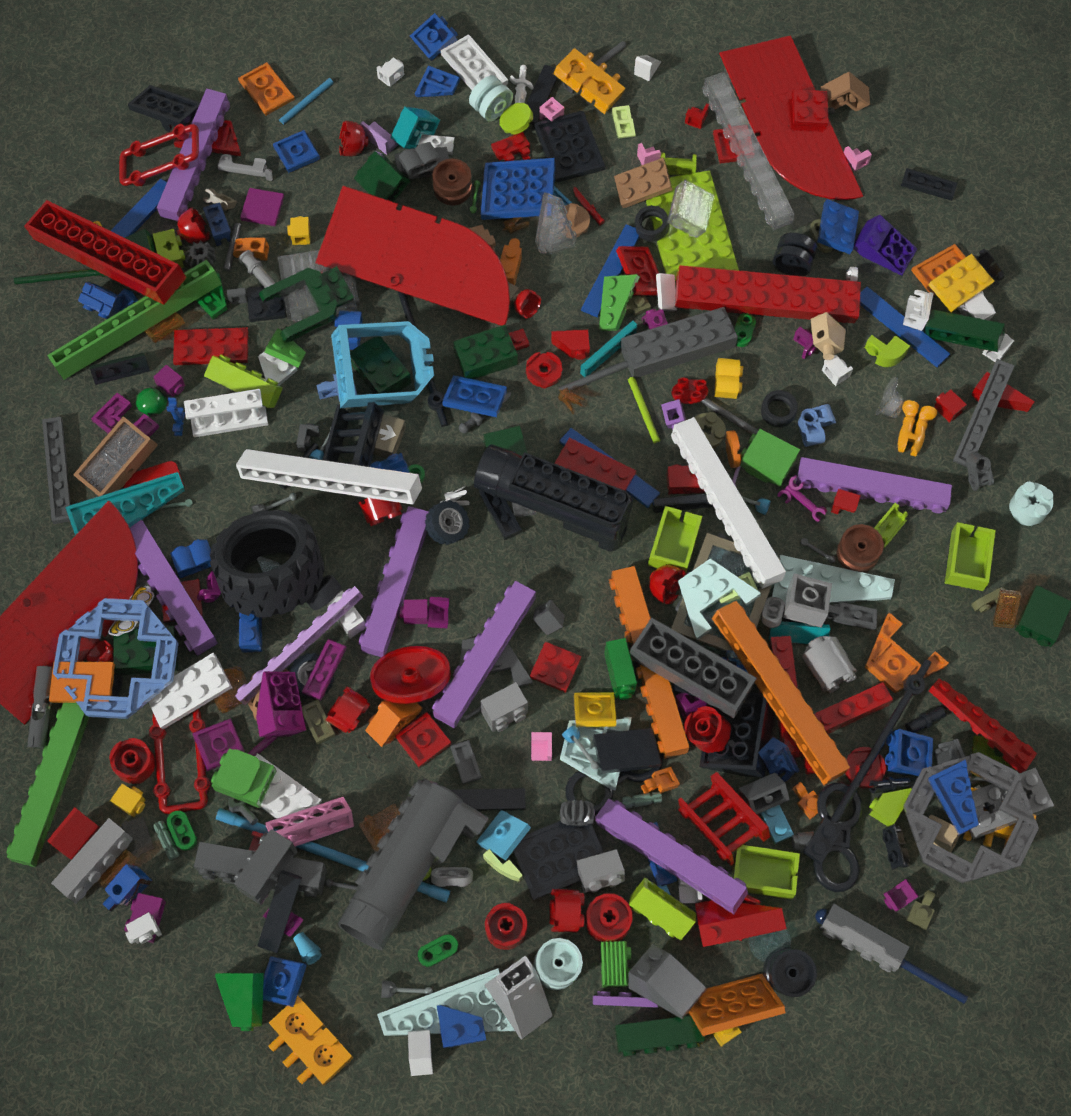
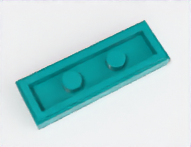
[769,621,830,644]

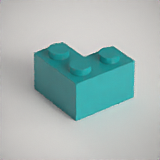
[391,106,440,149]

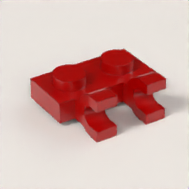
[491,132,531,161]

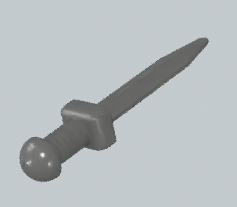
[459,391,511,433]

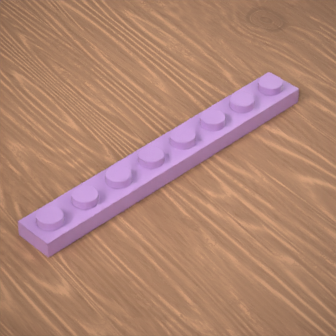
[235,586,363,705]

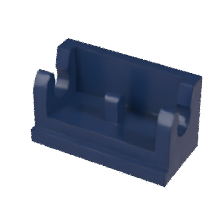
[203,202,231,246]
[758,737,800,782]

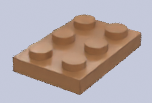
[614,158,673,208]

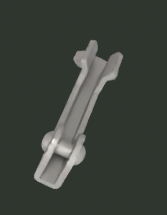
[218,154,273,181]

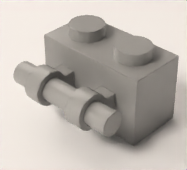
[577,849,625,893]

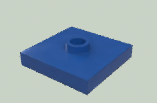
[273,130,320,173]
[263,956,307,1007]

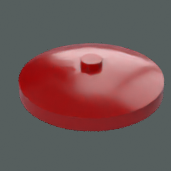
[370,646,451,704]

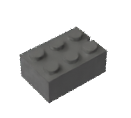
[234,829,298,905]

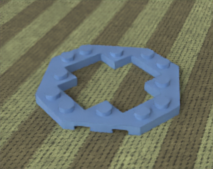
[53,598,179,719]

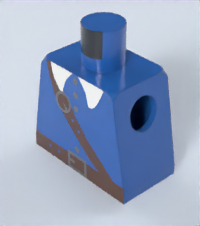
[103,864,153,912]

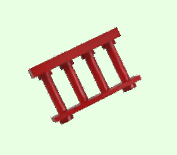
[678,772,770,866]

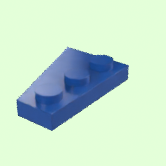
[928,760,979,835]

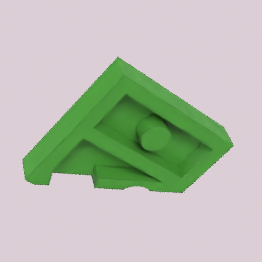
[264,328,306,368]

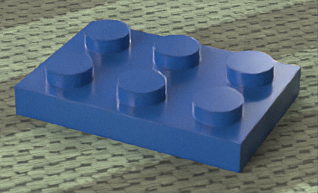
[817,199,859,254]
[443,375,507,417]

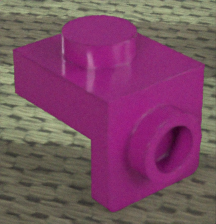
[642,309,667,329]
[793,327,817,359]
[197,571,221,603]
[428,597,449,629]
[884,879,919,912]

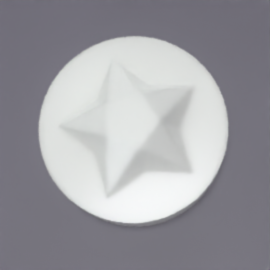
[846,267,858,282]

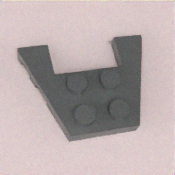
[460,637,532,687]

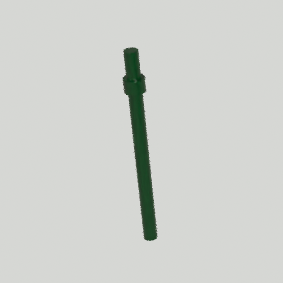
[14,269,108,285]

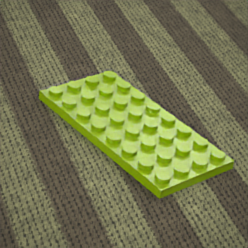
[645,171,739,289]

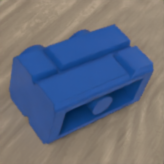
[78,282,124,319]
[239,613,262,653]

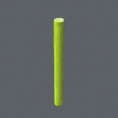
[628,377,660,443]

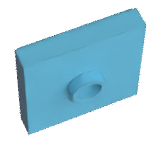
[476,810,531,860]

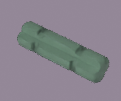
[622,791,662,809]
[153,821,179,860]

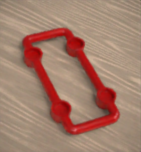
[119,124,199,186]
[149,708,211,814]

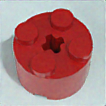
[359,498,403,526]
[325,686,370,733]
[684,706,731,753]
[109,738,155,784]
[550,889,584,933]
[485,903,527,950]

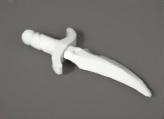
[510,65,534,103]

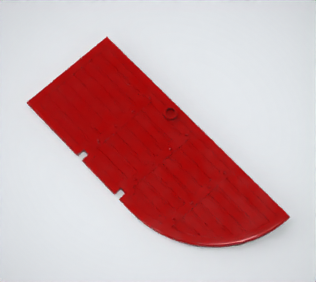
[719,35,863,200]
[315,186,510,326]
[0,500,138,725]

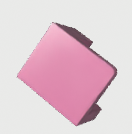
[539,97,564,121]
[637,143,661,165]
[844,146,872,171]
[531,732,552,761]

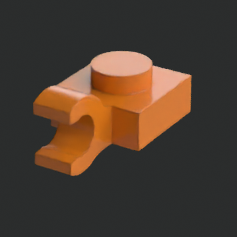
[641,767,680,794]
[792,782,818,819]

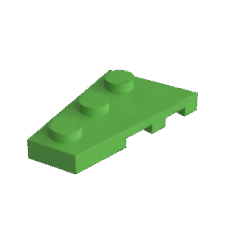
[599,274,640,331]

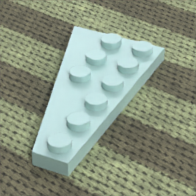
[772,555,895,608]
[377,969,515,1036]

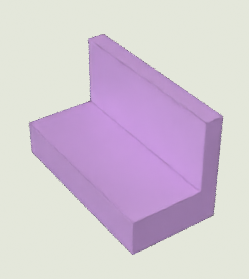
[361,121,399,155]

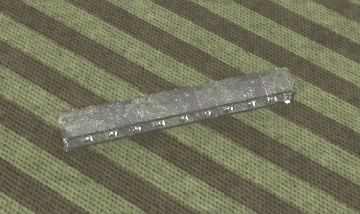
[702,72,795,230]

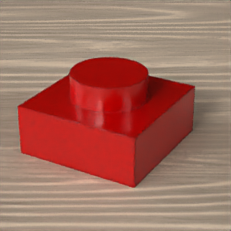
[509,329,530,351]

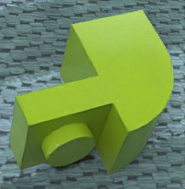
[864,335,910,367]

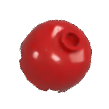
[339,120,368,157]
[177,207,211,244]
[650,565,686,604]

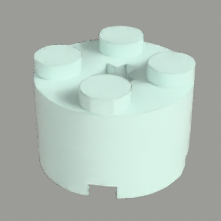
[1009,481,1053,526]

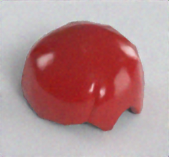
[514,289,541,319]
[86,640,114,662]

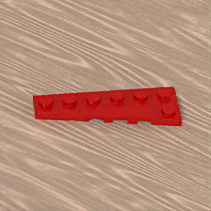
[929,678,1037,773]

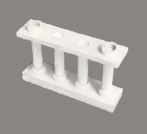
[184,389,268,437]

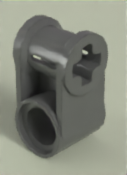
[966,452,994,491]

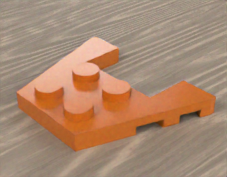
[865,613,949,693]

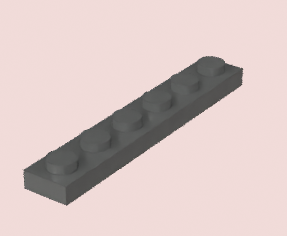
[953,359,1015,467]
[42,417,71,524]

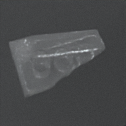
[535,192,577,255]

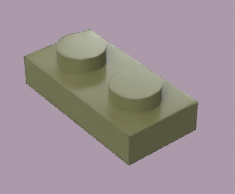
[302,700,335,745]

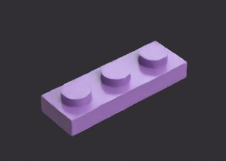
[592,991,658,1007]

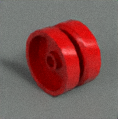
[585,894,632,943]

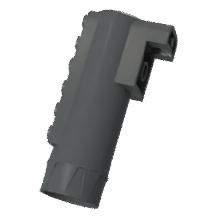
[338,778,488,950]

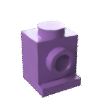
[661,400,686,430]

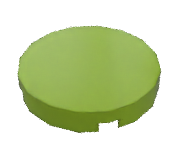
[499,103,533,135]

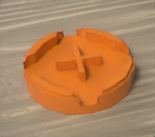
[725,430,741,468]

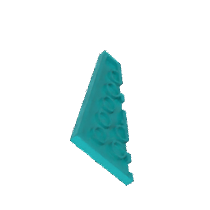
[65,472,185,535]

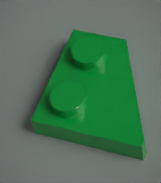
[195,272,228,320]

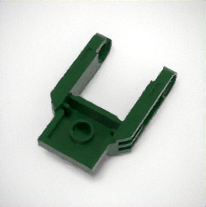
[259,266,354,343]

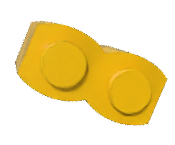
[714,358,743,399]

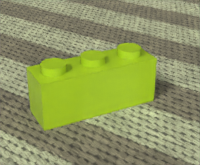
[629,878,696,941]

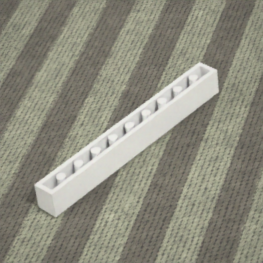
[671,417,786,589]
[236,449,422,504]

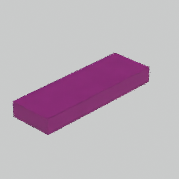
[302,639,346,701]

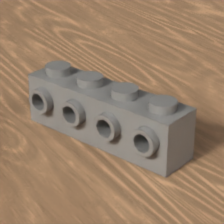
[51,818,133,904]

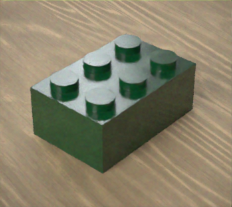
[453,325,518,379]
[350,336,411,394]
[114,626,178,675]

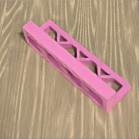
[265,797,354,847]

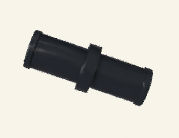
[905,706,946,733]
[869,777,911,794]

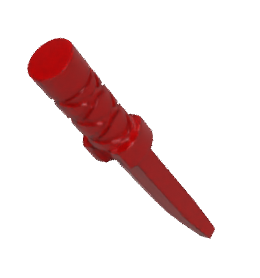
[573,187,605,226]

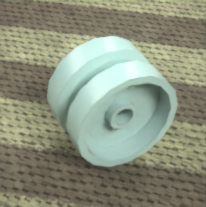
[469,75,513,122]
[533,938,583,990]

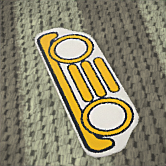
[108,586,154,636]

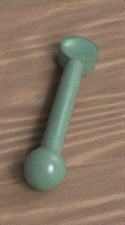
[155,499,193,511]

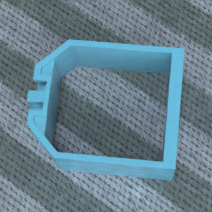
[331,321,434,408]

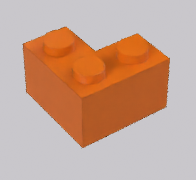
[365,700,423,747]

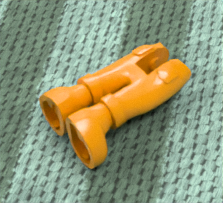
[898,400,937,457]

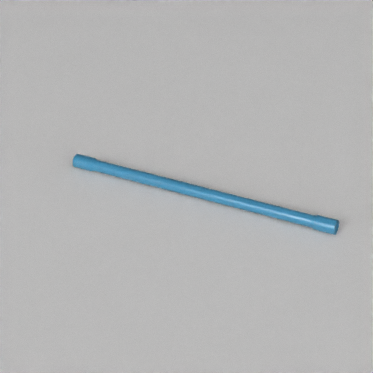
[216,808,451,903]

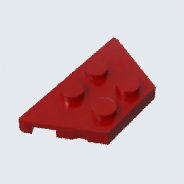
[174,120,241,156]

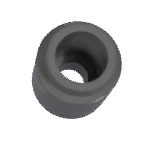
[791,831,815,853]

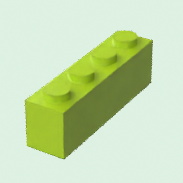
[204,354,283,408]

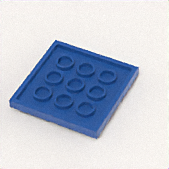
[481,158,555,220]

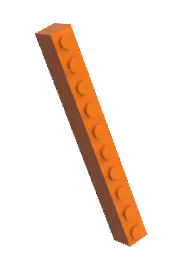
[609,566,689,759]
[712,600,850,785]

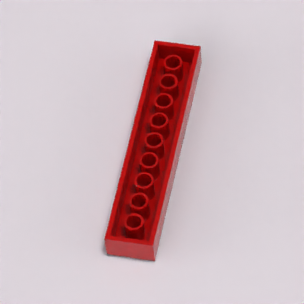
[24,200,187,305]
[674,265,861,323]

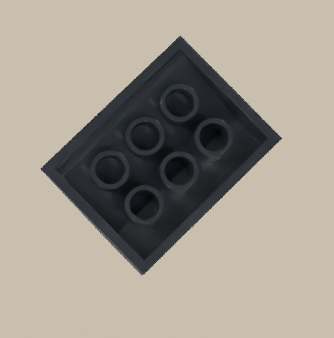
[699,692,775,778]

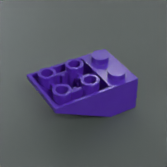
[853,215,917,276]

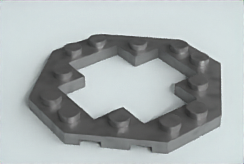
[903,752,1039,883]

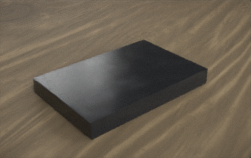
[593,728,661,774]

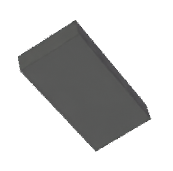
[450,740,482,785]

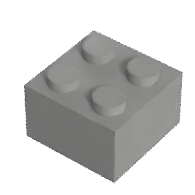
[783,573,832,628]
[480,682,528,732]

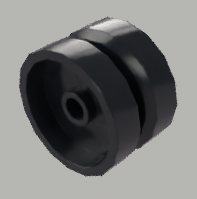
[772,232,818,276]
[763,947,817,998]

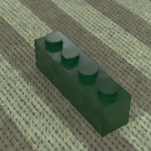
[925,309,1005,352]
[615,1016,705,1057]

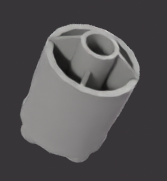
[802,636,857,694]

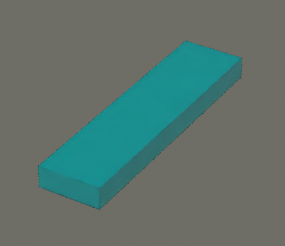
[580,321,637,377]

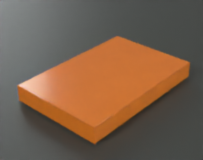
[238,62,295,116]
[911,244,966,296]
[49,662,115,703]

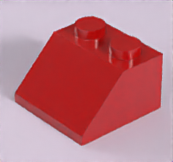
[47,807,100,860]

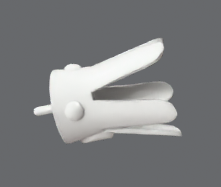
[441,486,470,505]

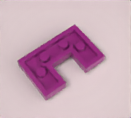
[91,393,159,437]

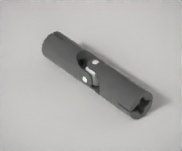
[27,666,53,748]

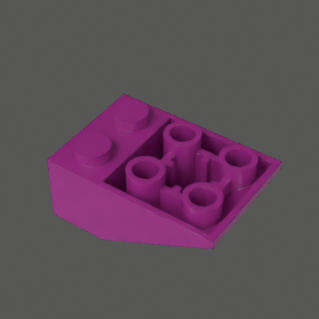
[256,671,306,737]

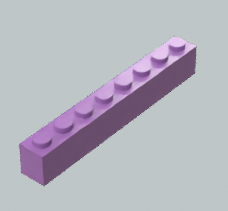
[157,88,230,221]
[795,457,952,513]
[359,506,428,657]
[130,520,218,656]
[432,581,536,729]
[595,799,748,914]

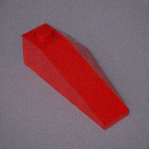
[695,900,786,947]

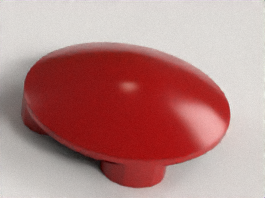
[671,377,708,404]

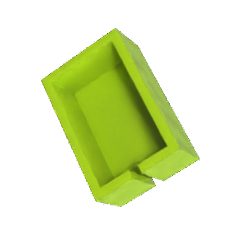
[648,506,702,572]
[945,522,996,591]
[732,845,800,900]

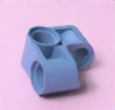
[798,404,836,447]

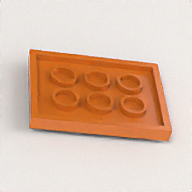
[689,974,785,1036]

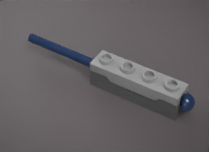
[815,904,968,1004]

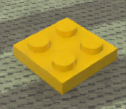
[574,692,616,727]

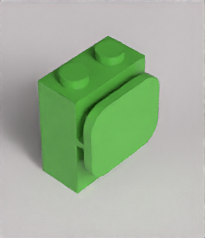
[740,429,800,487]
[211,748,277,808]

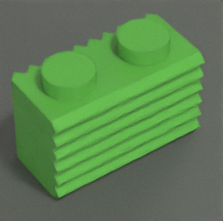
[600,941,631,988]

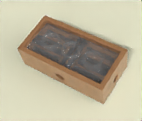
[73,416,158,496]

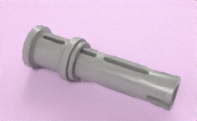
[238,250,275,288]

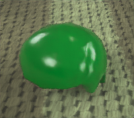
[136,387,167,416]

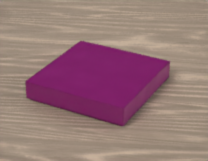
[240,188,284,226]
[193,718,245,771]

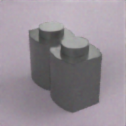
[399,142,440,178]

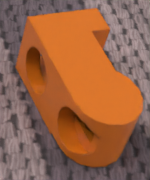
[233,238,269,261]

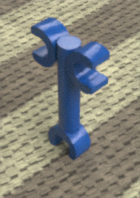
[167,398,185,436]

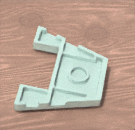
[678,559,761,640]
[560,717,632,790]

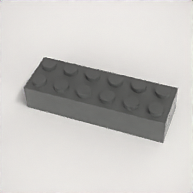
[620,307,738,378]
[630,618,756,718]
[194,842,327,898]

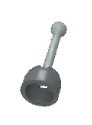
[251,493,297,512]
[381,980,433,998]

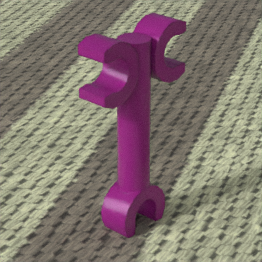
[777,475,828,522]

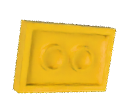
[928,254,994,313]

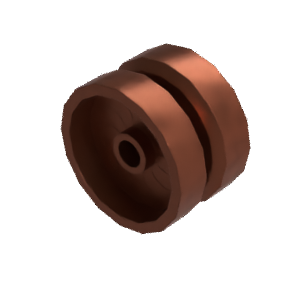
[432,158,472,205]
[836,524,884,573]

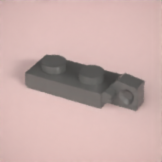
[827,602,877,630]

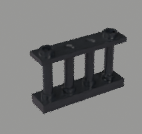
[323,402,384,467]

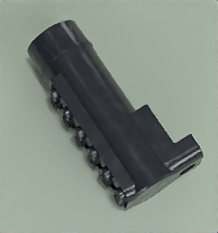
[474,444,633,552]

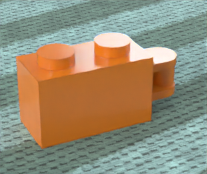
[500,238,522,285]

